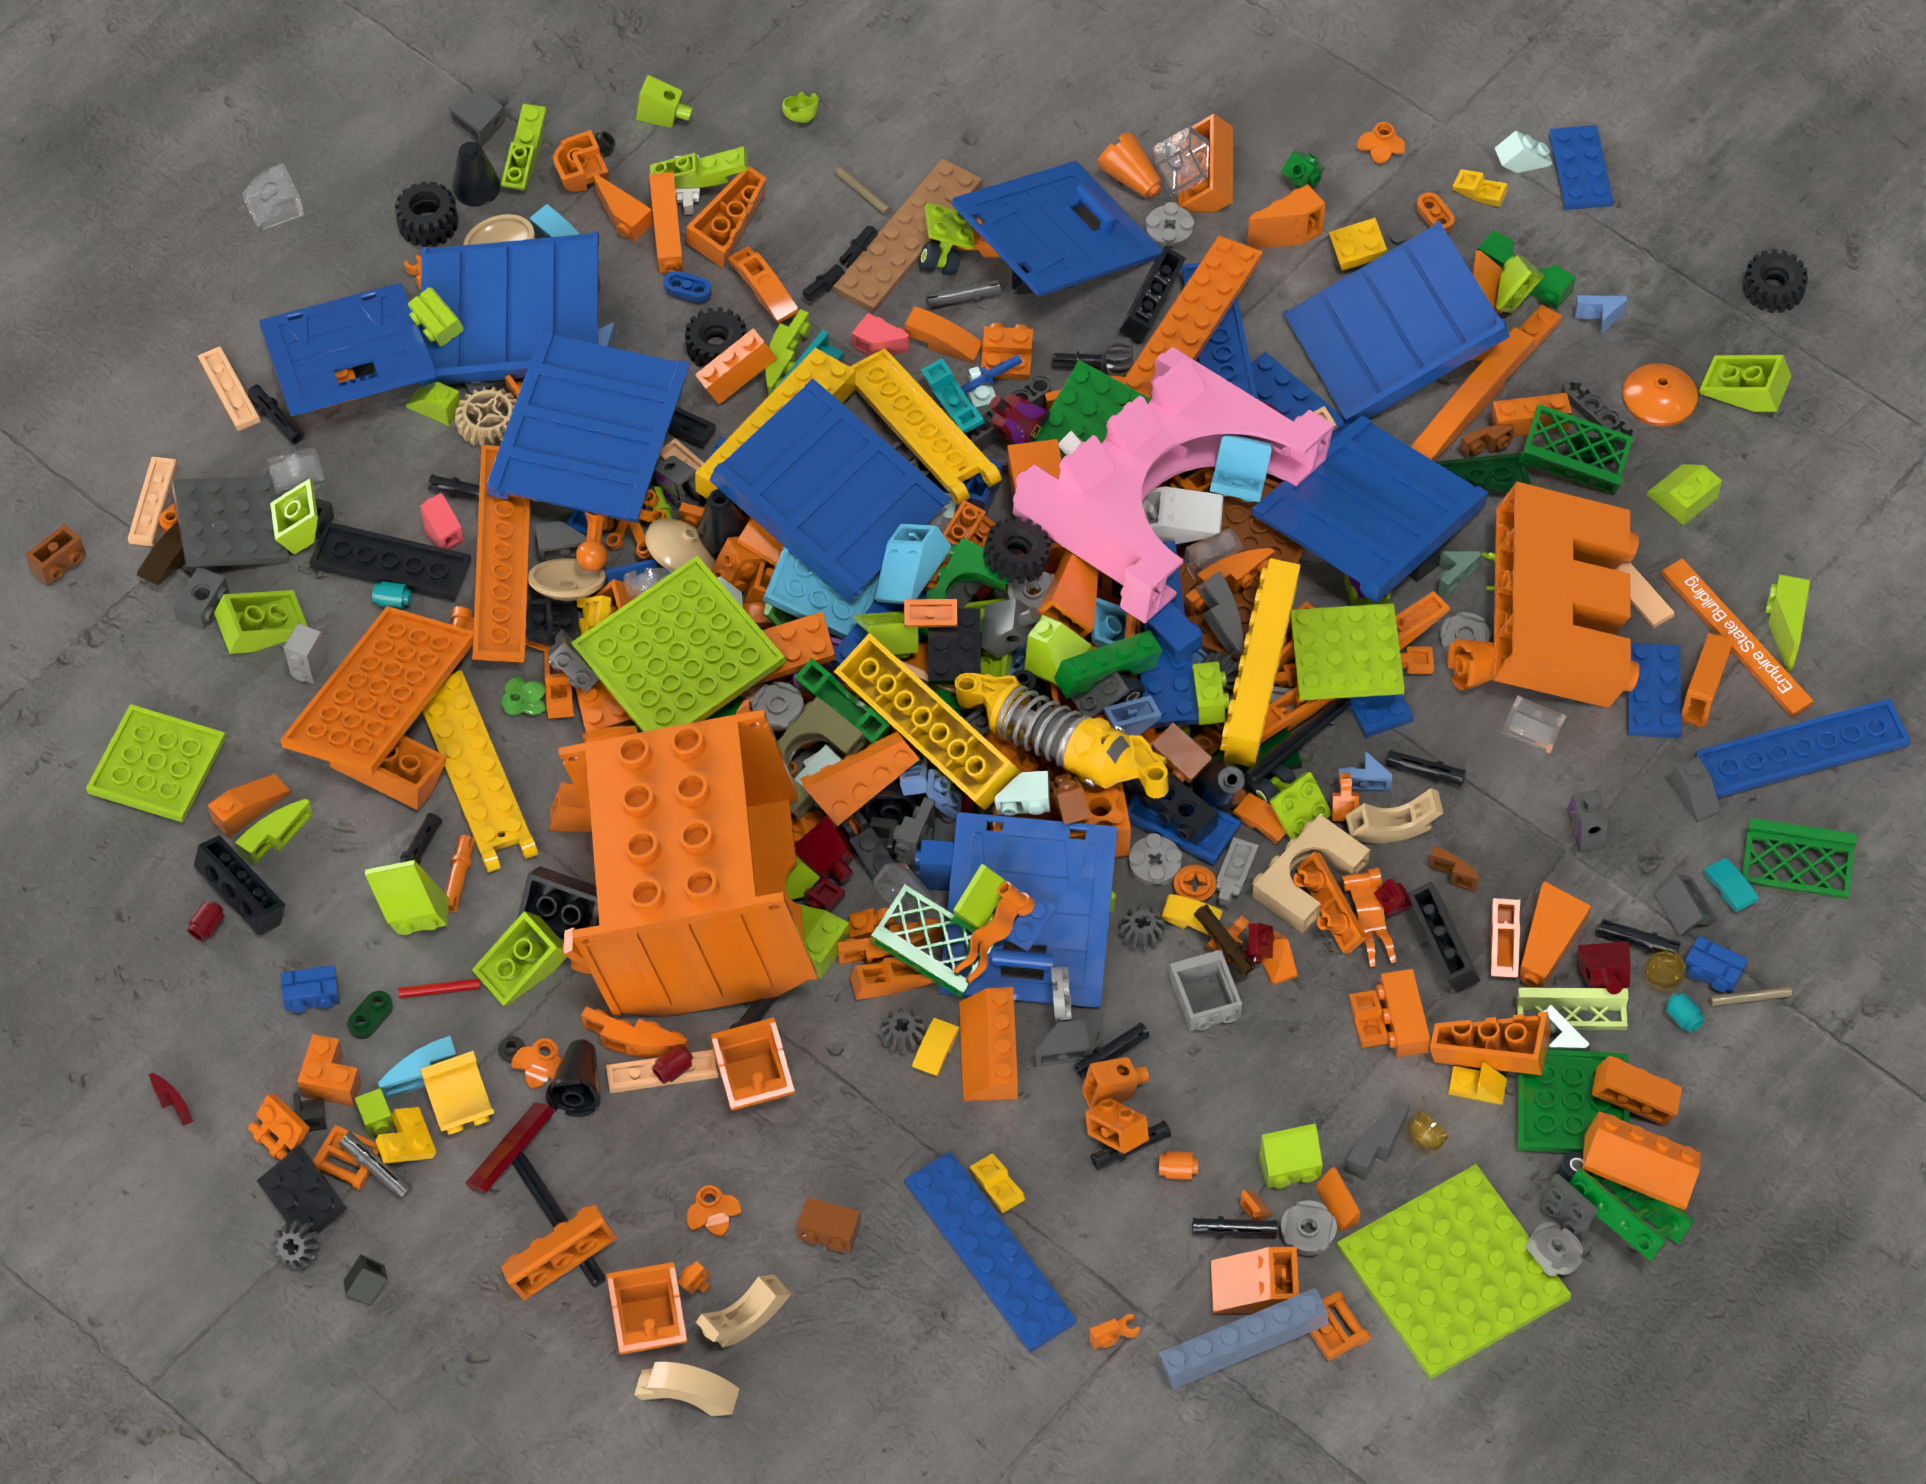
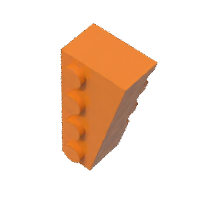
[686,165,767,269]
[800,731,920,826]
[1430,1011,1551,1075]

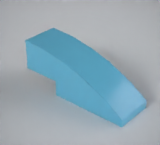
[529,204,601,262]
[378,1036,456,1099]

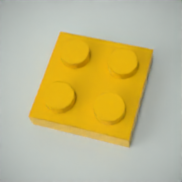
[1329,218,1388,271]

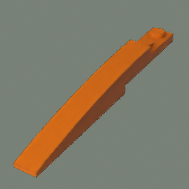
[1411,305,1562,461]
[1260,591,1450,744]

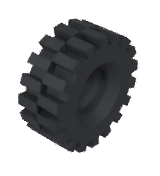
[1743,249,1808,313]
[685,307,747,367]
[983,517,1052,584]

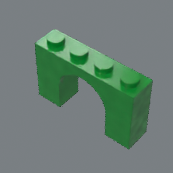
[918,538,1009,639]

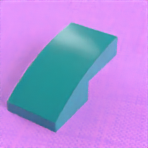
[1704,857,1759,912]

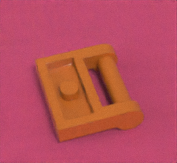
[313,1125,381,1191]
[1310,1291,1372,1362]

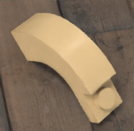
[1346,788,1443,843]
[696,1274,791,1347]
[634,1362,740,1416]

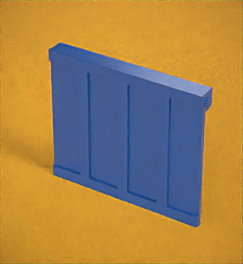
[1283,221,1510,424]
[419,231,599,386]
[486,331,691,523]
[709,378,951,603]
[1251,415,1488,604]

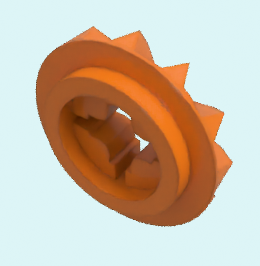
[1174,865,1216,903]

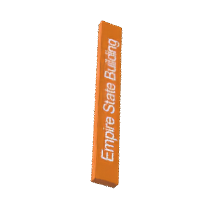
[1661,558,1814,718]

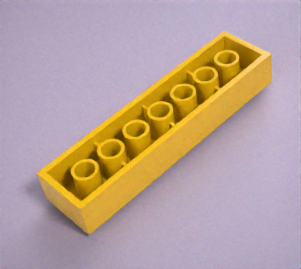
[695,348,856,510]
[1220,558,1300,767]
[834,633,1021,810]

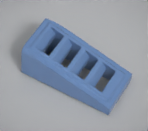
[900,753,930,796]

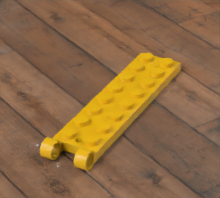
[850,348,1002,505]
[422,670,538,873]

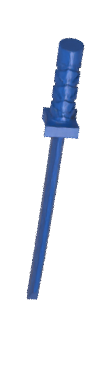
[935,354,1022,409]

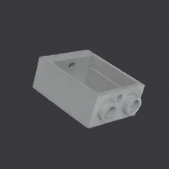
[1169,950,1242,1031]

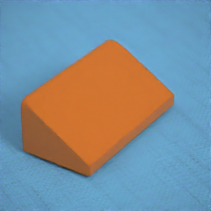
[1316,1167,1361,1232]

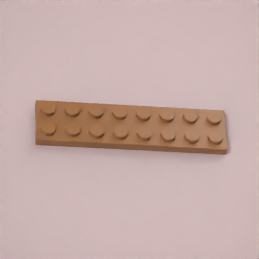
[833,158,982,313]

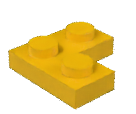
[375,1107,437,1164]

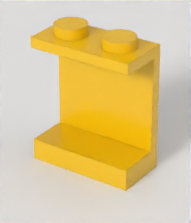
[420,1051,494,1135]

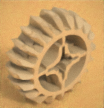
[455,386,517,447]

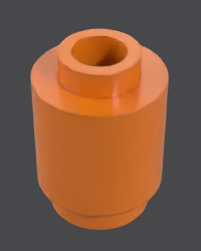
[1159,1151,1198,1180]

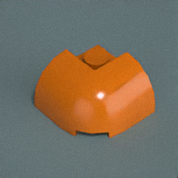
[553,130,609,192]

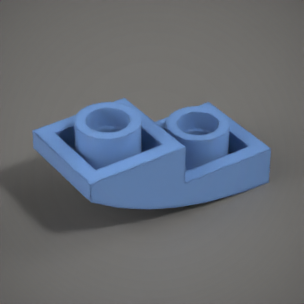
[926,768,963,819]

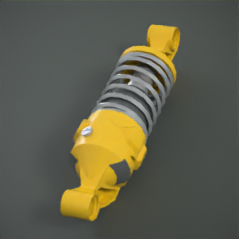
[955,673,1169,798]

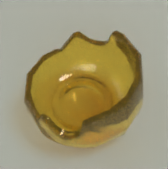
[1645,951,1686,991]
[1408,1110,1449,1150]

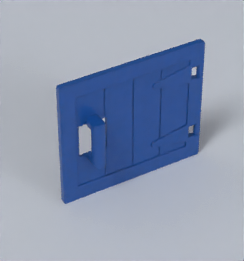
[951,161,1162,296]
[259,283,437,416]
[939,812,1117,1008]

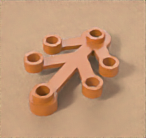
[603,490,668,561]

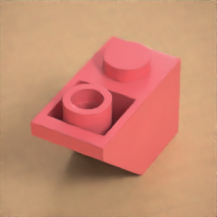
[852,313,910,356]
[420,493,464,550]

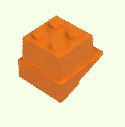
[710,1017,795,1111]
[607,1262,687,1355]

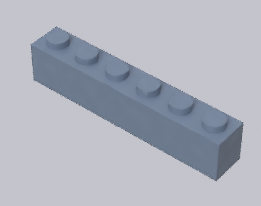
[1159,1288,1329,1390]

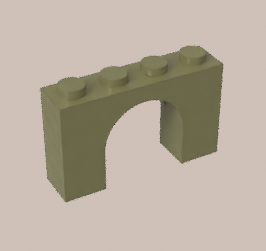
[777,696,868,820]

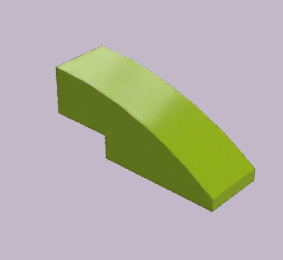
[235,799,313,866]

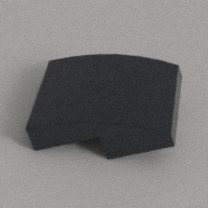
[526,598,580,646]

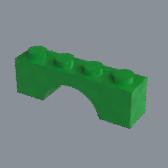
[1477,230,1576,310]
[1054,630,1163,699]
[794,658,894,744]

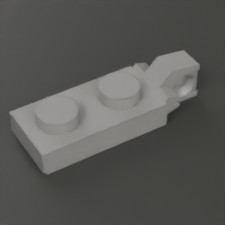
[1216,837,1259,908]

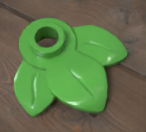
[501,676,547,715]

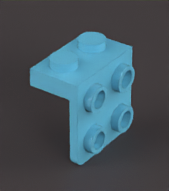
[1210,434,1272,502]

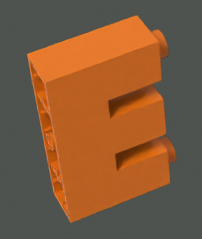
[1493,482,1639,708]

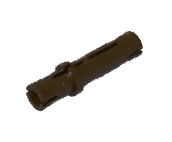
[1194,904,1256,977]

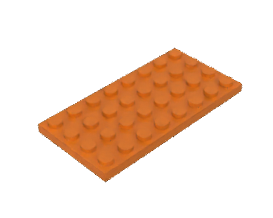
[280,606,473,775]

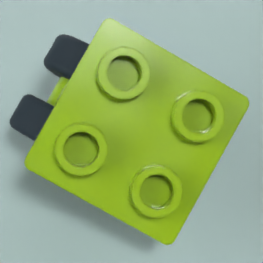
[919,202,975,275]
[1252,764,1332,840]

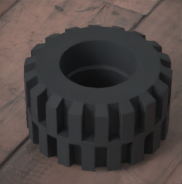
[395,181,458,247]

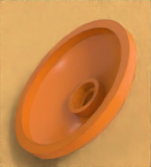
[1622,363,1698,427]

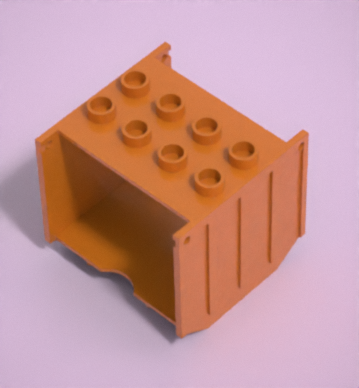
[558,709,818,1017]

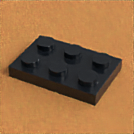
[928,608,981,685]
[257,1145,348,1233]

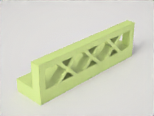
[1516,988,1628,1030]

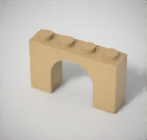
[1252,815,1370,934]

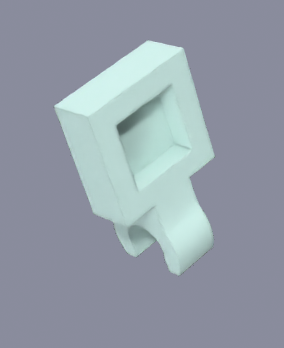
[967,367,996,412]

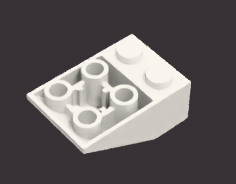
[1142,487,1224,544]

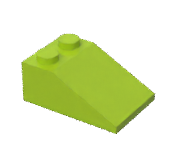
[1699,355,1792,412]
[1765,574,1810,672]
[214,590,308,654]
[365,860,449,935]
[798,904,850,978]
[472,911,567,1007]

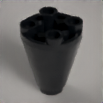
[698,489,747,554]

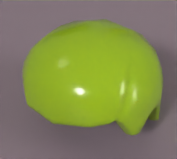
[782,92,819,124]

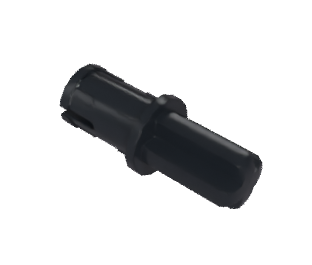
[839,226,878,268]
[802,264,845,302]
[1052,351,1101,370]

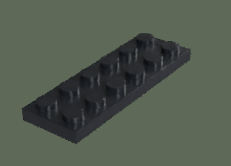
[309,521,471,601]

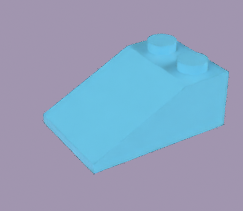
[1091,597,1140,676]

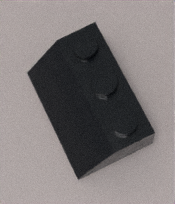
[517,866,599,939]

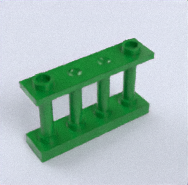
[1569,1168,1695,1261]

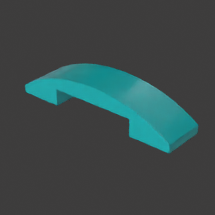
[921,358,985,434]

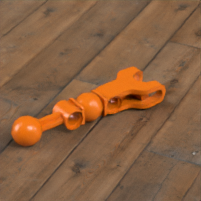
[576,512,609,572]

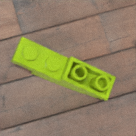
[501,104,547,190]
[650,146,748,189]
[766,309,812,396]

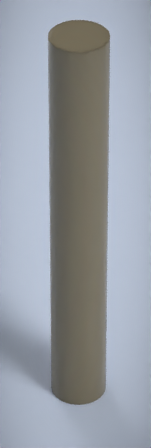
[835,166,891,215]
[1710,986,1792,1007]

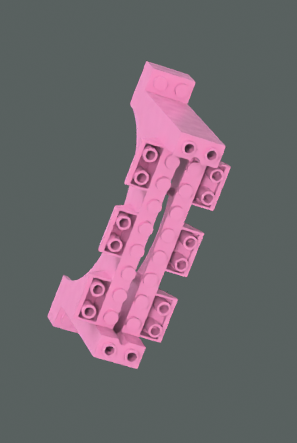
[1012,347,1334,623]

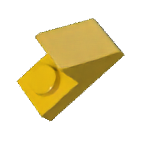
[1448,1062,1507,1105]

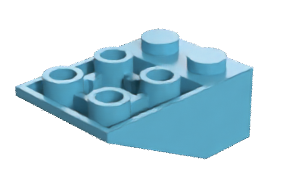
[875,524,952,604]

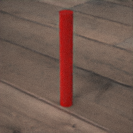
[398,978,480,998]

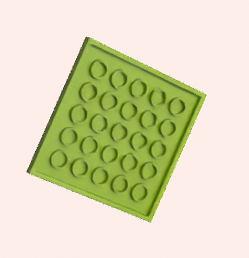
[571,556,786,732]
[1336,1164,1572,1380]

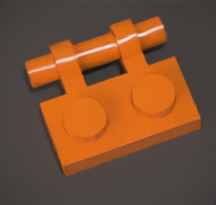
[248,1093,310,1160]

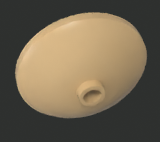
[463,214,535,245]
[645,519,716,572]
[528,558,606,602]

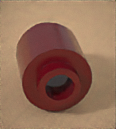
[187,901,225,942]
[651,1045,693,1084]

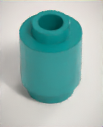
[372,581,412,610]
[1666,993,1706,1033]

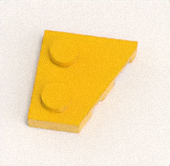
[577,595,611,635]

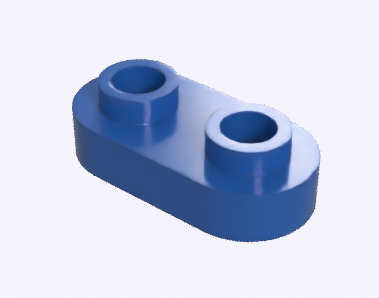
[664,271,712,303]

